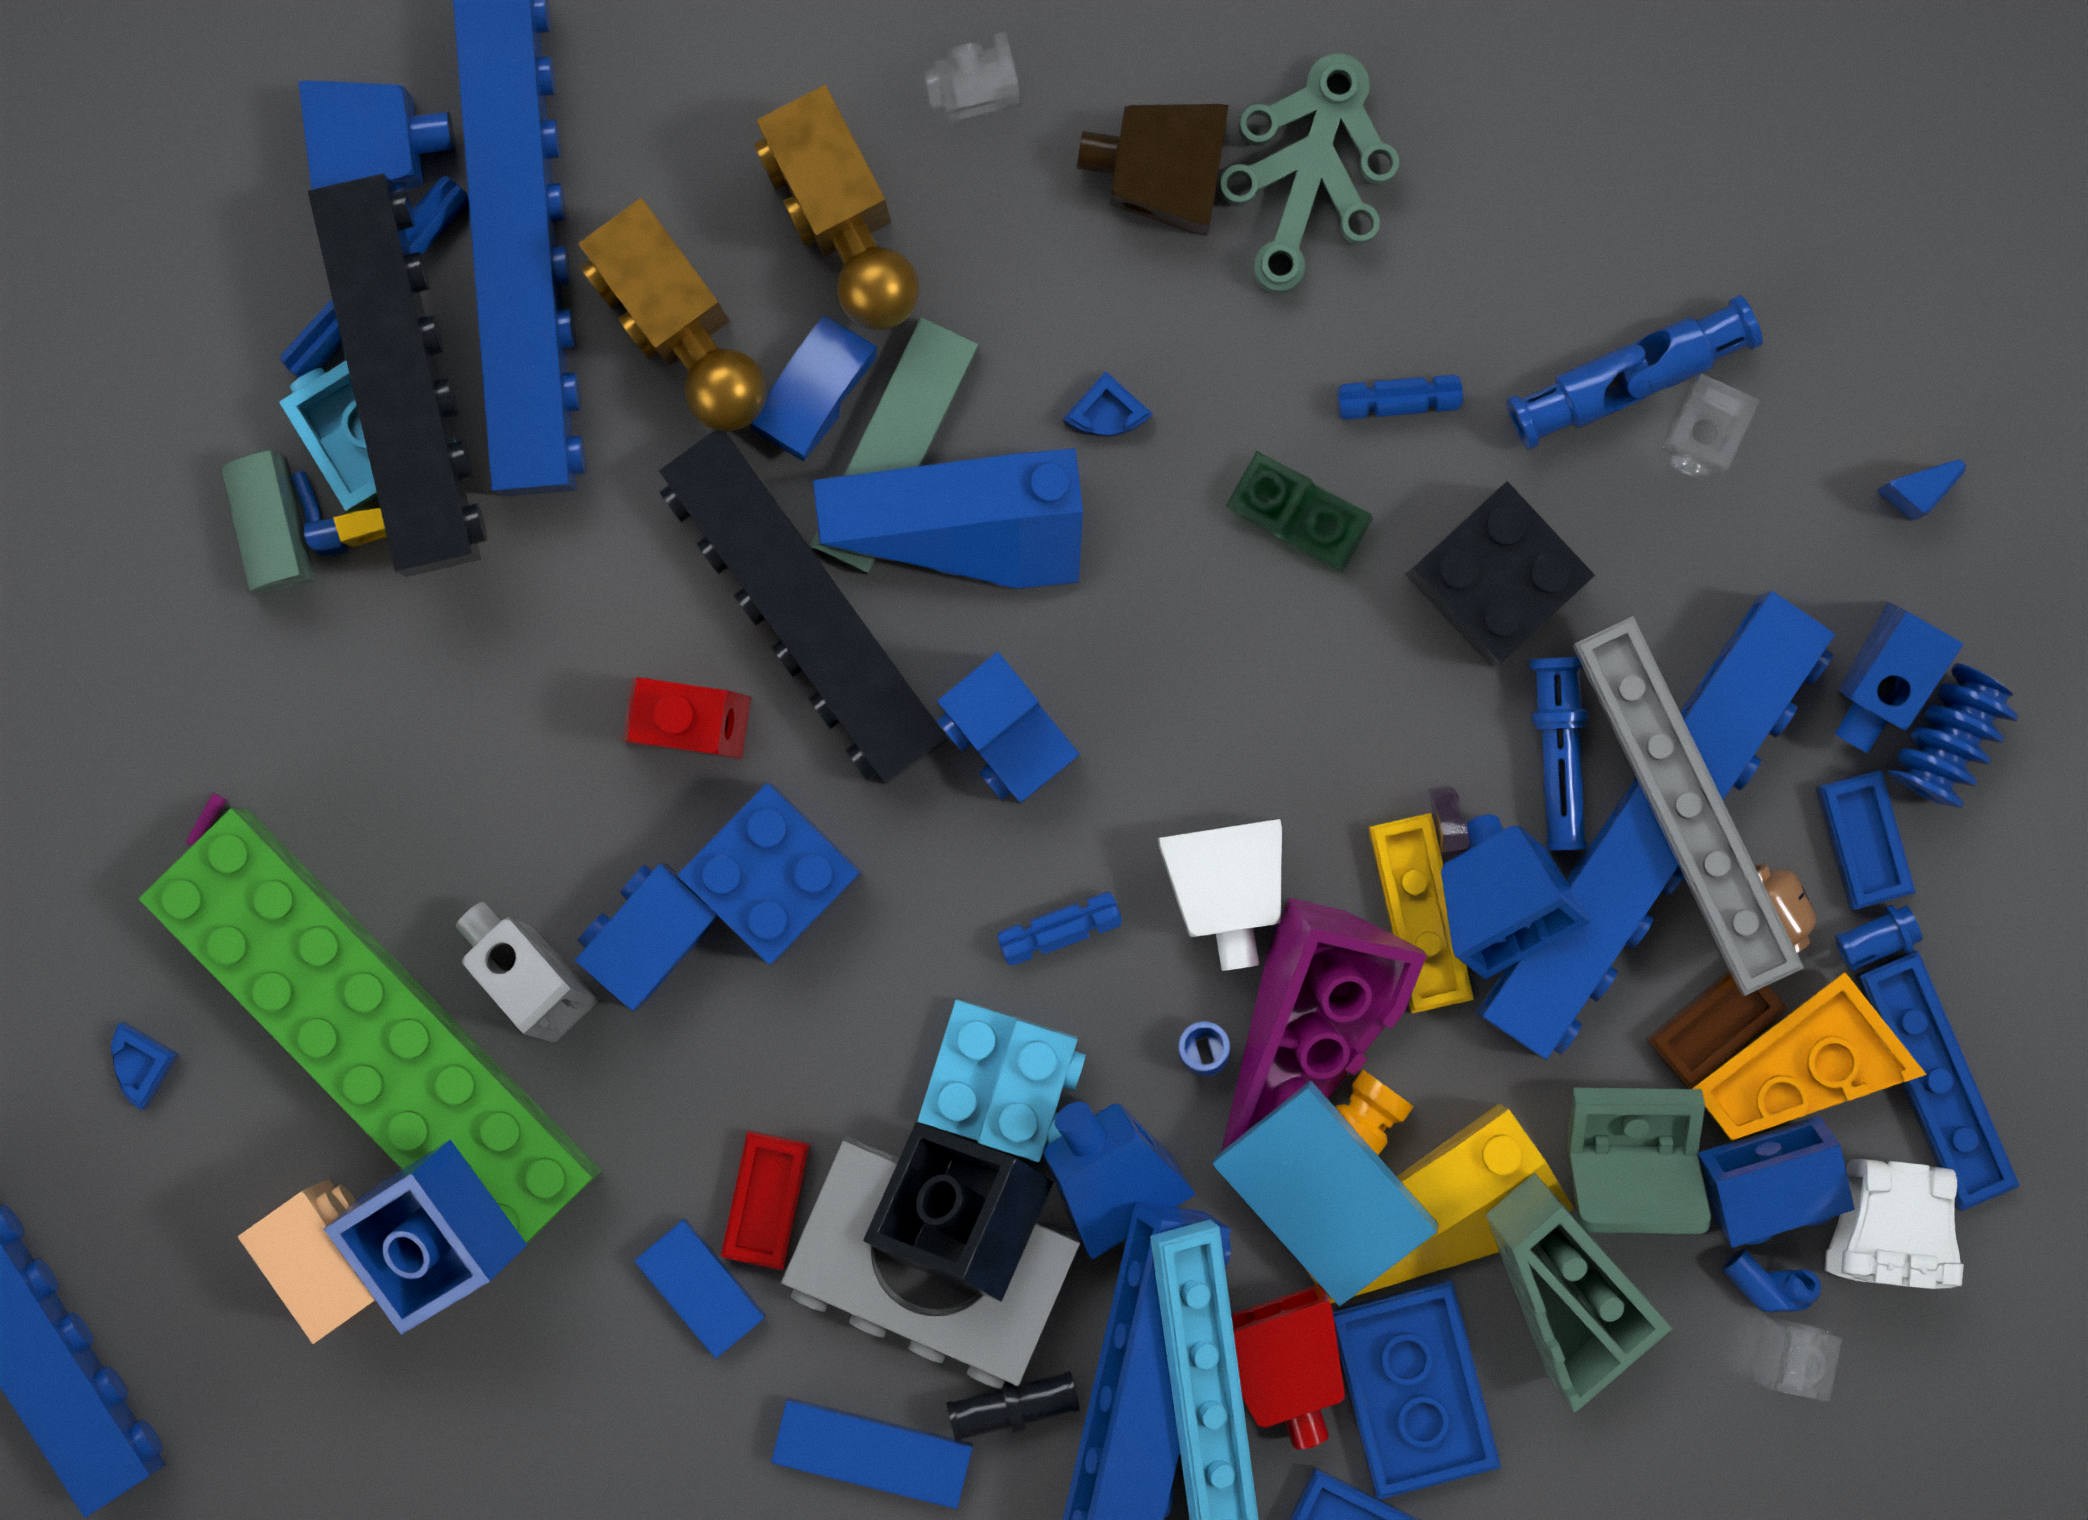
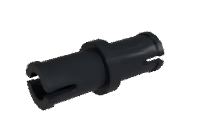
[946,1371,1080,1442]

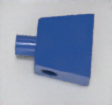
[298,80,455,191]
[1834,601,1964,753]
[1441,814,1590,979]
[1043,1101,1196,1260]

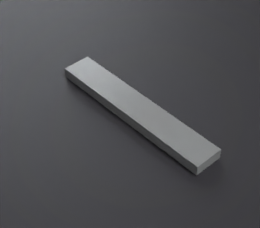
[1573,616,1804,996]

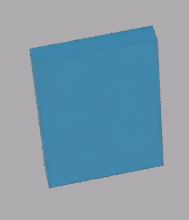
[1212,1081,1439,1307]

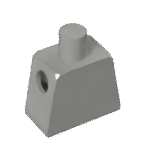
[455,902,601,1043]

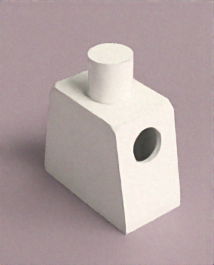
[1157,819,1282,971]

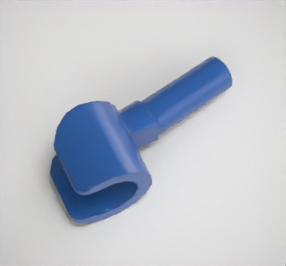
[291,471,348,556]

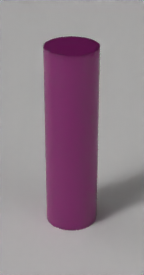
[185,792,227,846]

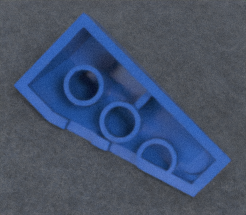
[812,448,1083,589]

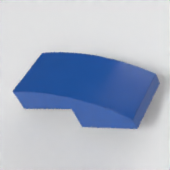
[751,315,877,462]

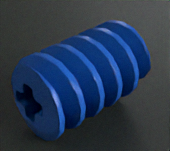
[1887,663,2019,809]

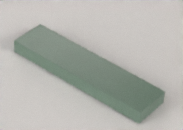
[810,317,979,575]

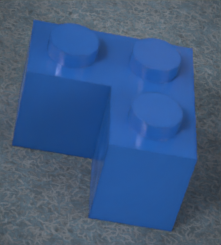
[936,651,1080,804]

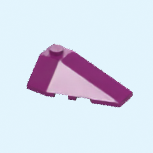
[1221,897,1427,1151]

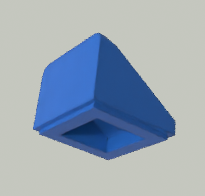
[1877,459,1967,521]

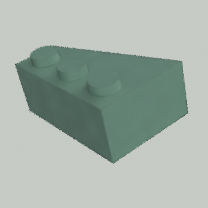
[1486,1172,1673,1413]

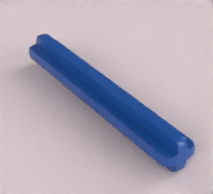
[280,176,469,378]

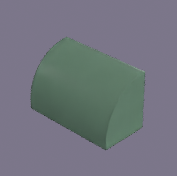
[221,450,315,595]

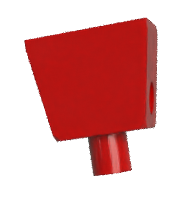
[622,677,752,759]
[1231,1284,1345,1450]

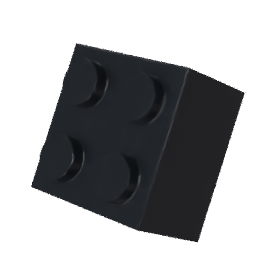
[1405,481,1595,667]
[863,1122,1054,1302]

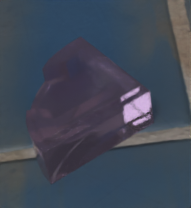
[1429,786,1470,852]

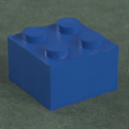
[677,782,863,965]
[324,1139,527,1335]

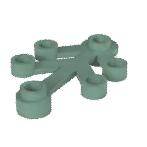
[1219,53,1399,294]

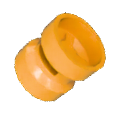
[1335,1069,1414,1155]

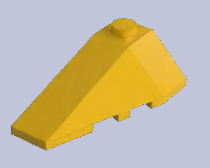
[1303,1104,1574,1304]

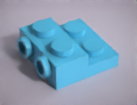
[279,352,456,513]
[917,999,1086,1162]

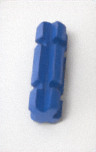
[1337,374,1463,420]
[998,892,1122,965]

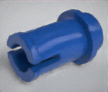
[1834,905,1923,972]

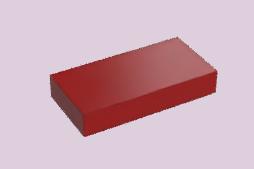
[720,1130,811,1270]

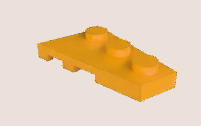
[1691,972,1927,1140]

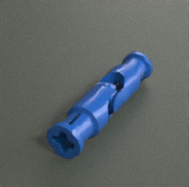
[1506,295,1763,450]

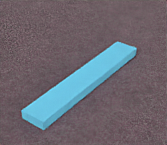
[1150,1219,1259,1520]

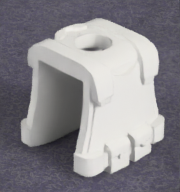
[1824,1159,1964,1289]

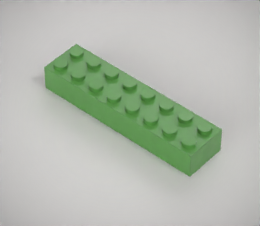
[138,808,602,1244]

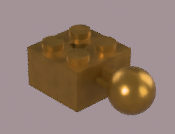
[753,84,919,330]
[578,197,767,431]

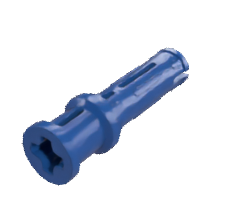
[1528,657,1589,850]

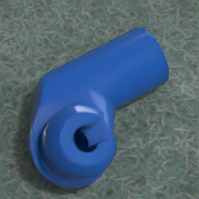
[1721,1249,1822,1313]

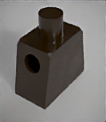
[1077,104,1229,236]

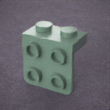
[1566,1088,1711,1235]

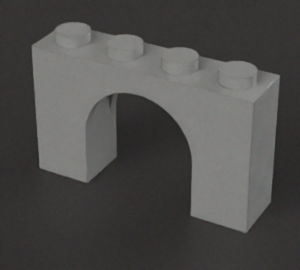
[781,1135,1080,1389]

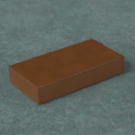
[1645,970,1788,1089]

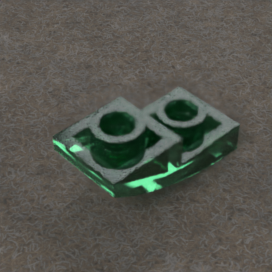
[1226,451,1373,573]

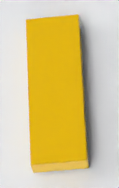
[1367,813,1474,1014]

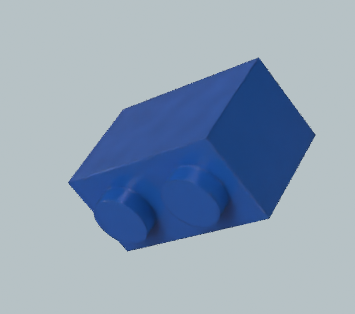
[574,863,720,1012]
[1698,1115,1855,1248]

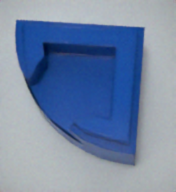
[1063,371,1153,437]
[111,1022,179,1110]

